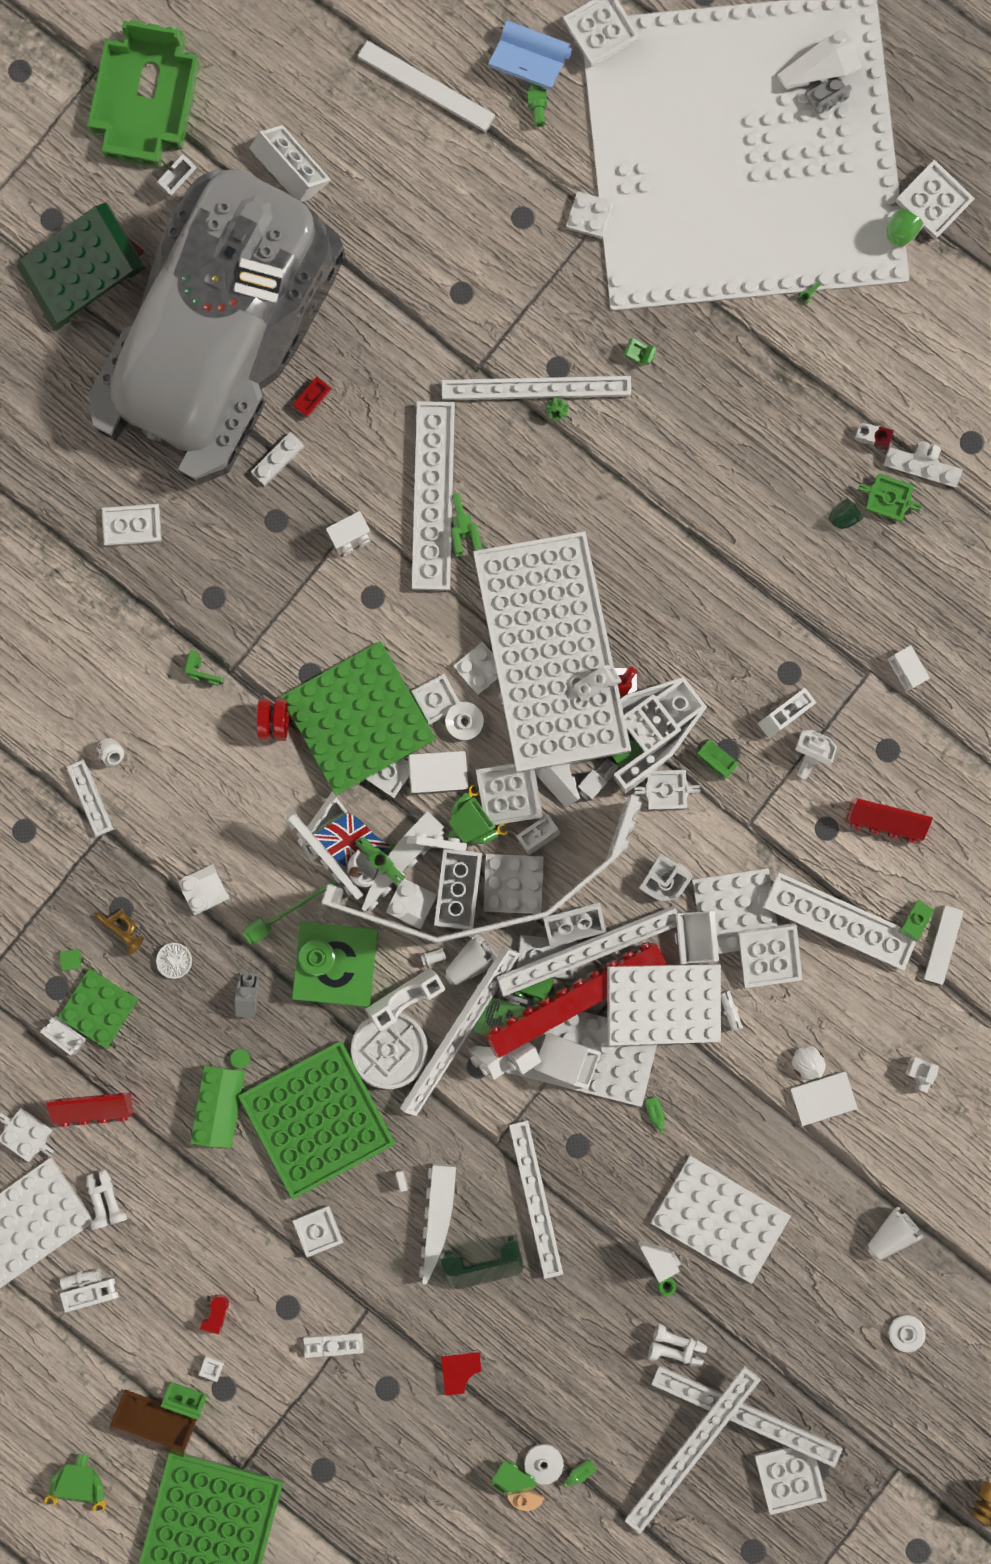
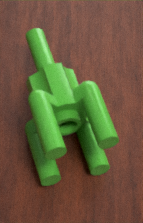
[451,493,482,558]

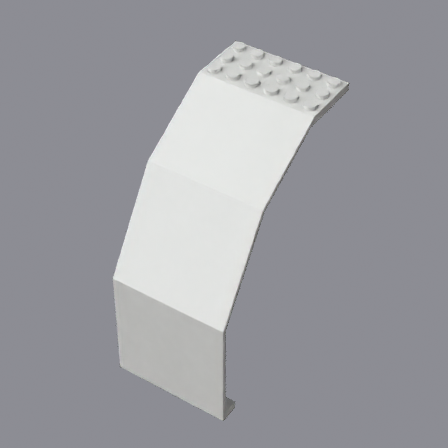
[322,794,642,942]

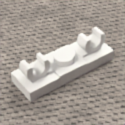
[303,1332,364,1358]

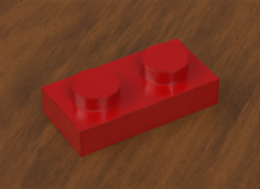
[293,376,332,418]

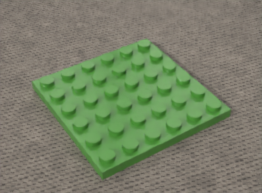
[281,641,436,796]
[238,1040,396,1200]
[139,1453,284,1564]

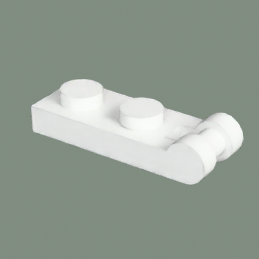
[60,1278,119,1313]

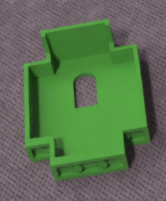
[88,20,200,168]

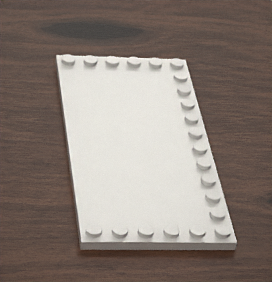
[473,532,631,773]

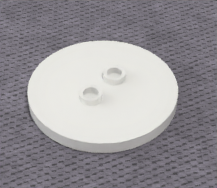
[351,1013,428,1089]

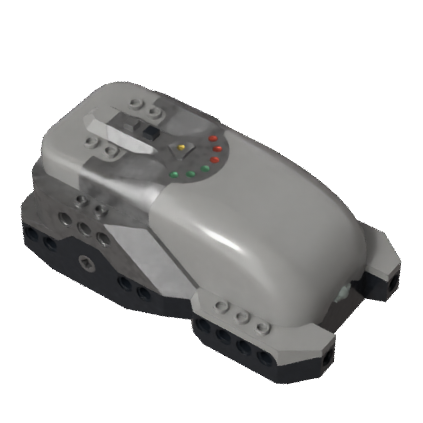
[89,169,345,485]

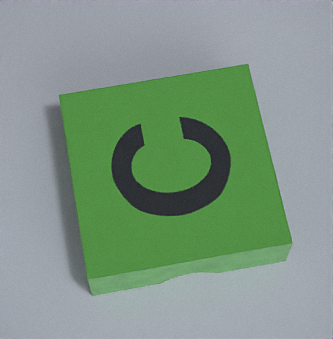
[292,922,379,1007]

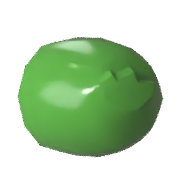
[886,209,924,247]

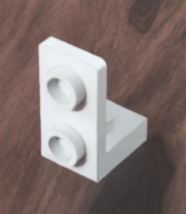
[574,665,622,701]

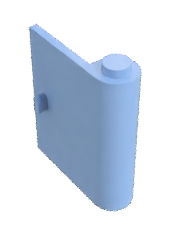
[488,20,573,90]

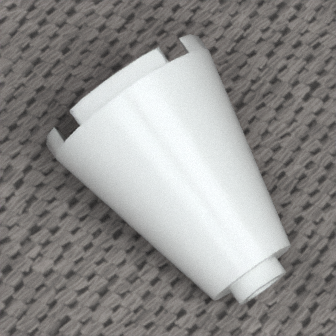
[445,934,497,985]
[868,1207,923,1260]

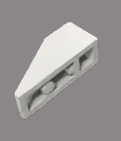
[758,688,817,739]

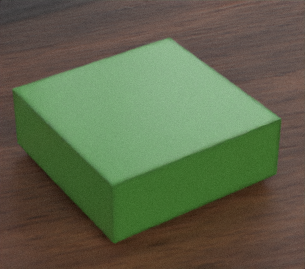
[59,949,82,971]

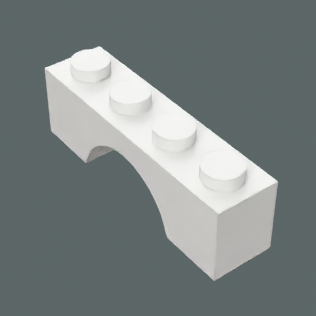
[365,968,446,1031]

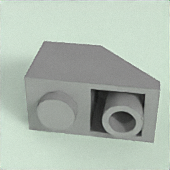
[235,972,259,1018]

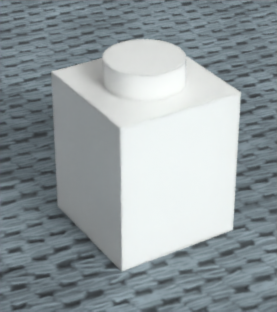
[577,770,607,801]

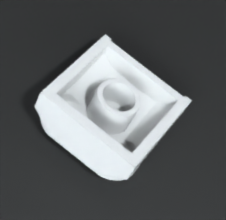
[178,864,230,915]
[386,879,437,929]

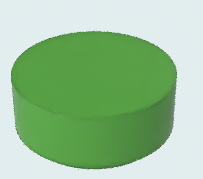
[231,1049,250,1069]

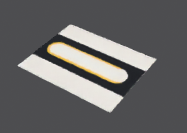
[234,258,284,302]

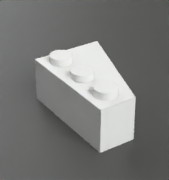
[298,791,348,861]

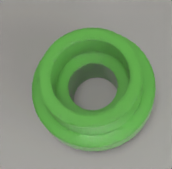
[657,1277,676,1296]

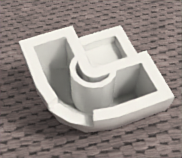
[639,854,693,902]

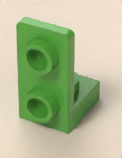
[185,650,225,686]

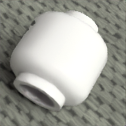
[96,738,124,766]

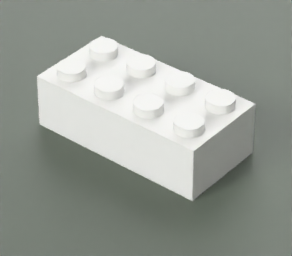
[434,849,482,930]

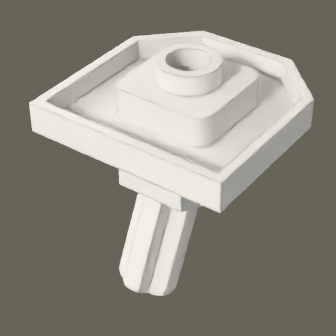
[795,730,837,779]

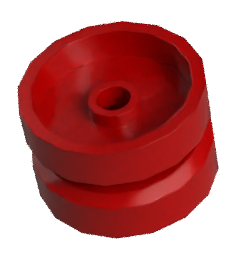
[257,699,289,741]

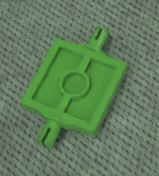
[858,473,922,523]

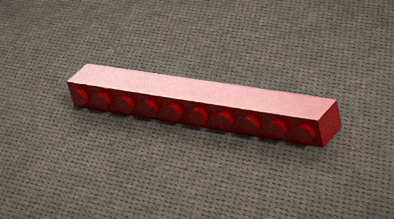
[484,942,667,1058]

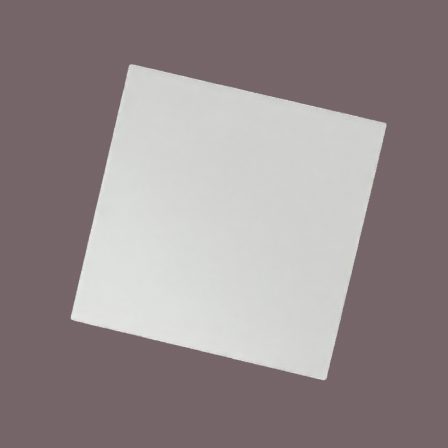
[584,0,909,311]

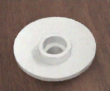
[445,702,484,740]

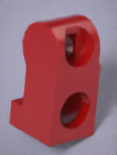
[200,1294,229,1335]

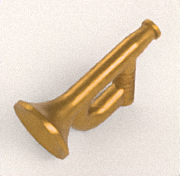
[95,908,144,955]

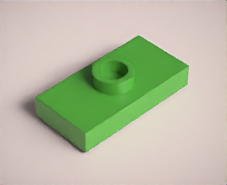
[900,900,934,942]

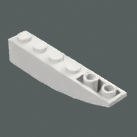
[362,811,445,912]
[419,1163,456,1284]

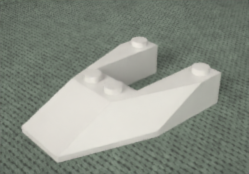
[613,677,707,794]

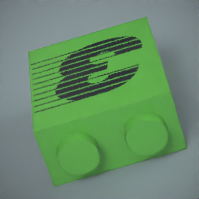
[473,997,526,1035]

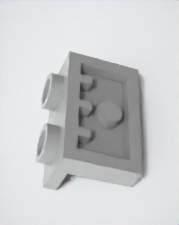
[805,77,852,114]

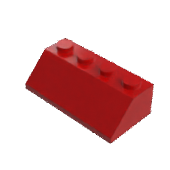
[846,798,933,844]
[46,1092,133,1127]

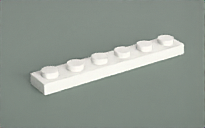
[284,807,363,900]

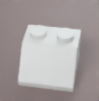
[638,1240,681,1283]

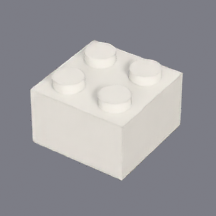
[326,511,373,556]

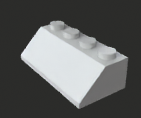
[249,125,331,202]

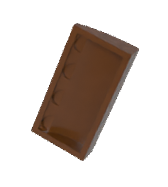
[109,1389,197,1457]

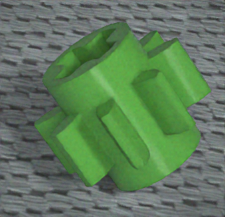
[545,397,569,422]

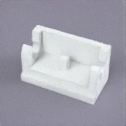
[887,645,930,692]
[516,814,560,856]
[40,1016,87,1056]

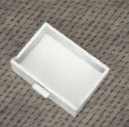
[675,910,719,964]

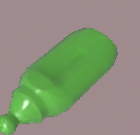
[645,1096,665,1134]
[563,1459,597,1488]

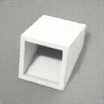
[534,1033,601,1089]

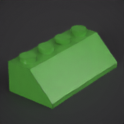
[190,1064,245,1148]

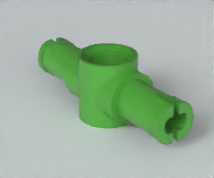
[527,83,547,127]
[356,837,405,885]

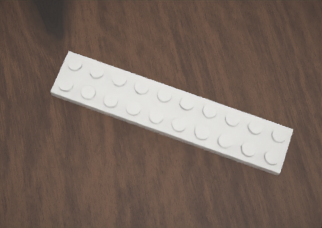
[412,401,455,591]

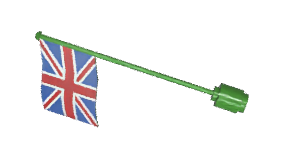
[242,812,395,944]

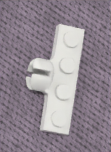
[883,441,963,488]

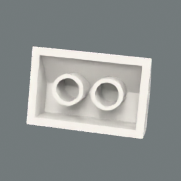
[542,903,606,947]

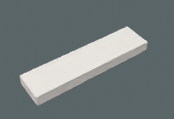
[66,759,114,837]
[923,905,964,985]

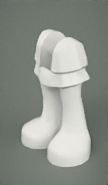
[86,1170,127,1230]
[648,1323,707,1366]

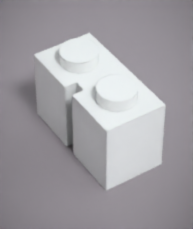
[156,154,197,196]

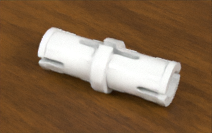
[721,991,743,1031]
[60,1269,102,1290]

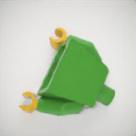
[447,785,508,844]
[44,1454,106,1512]

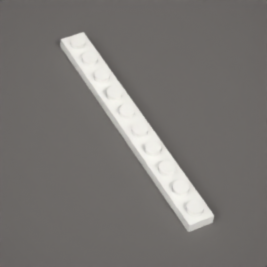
[442,376,631,401]
[496,906,677,996]
[400,946,520,1116]
[652,1365,842,1467]
[625,1366,761,1534]

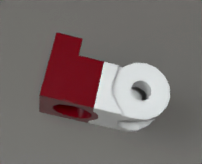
[855,423,894,451]

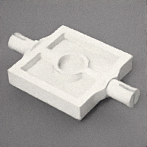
[634,770,700,810]
[0,1108,55,1162]

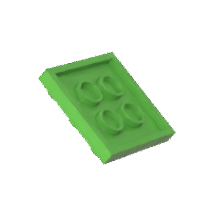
[58,968,139,1049]

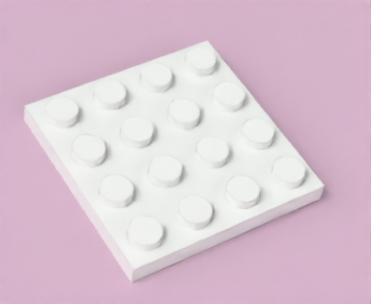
[692,868,778,954]

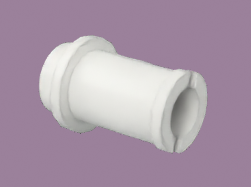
[420,948,446,967]

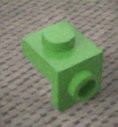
[623,338,656,366]

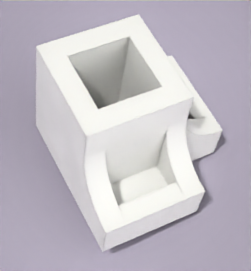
[905,1056,939,1093]

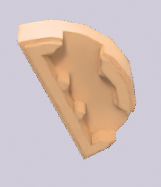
[508,1491,545,1511]

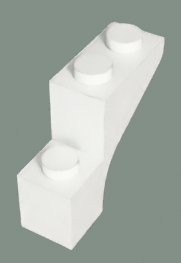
[469,1042,541,1080]

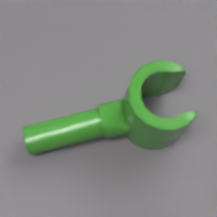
[798,281,822,305]

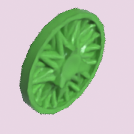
[299,940,335,976]

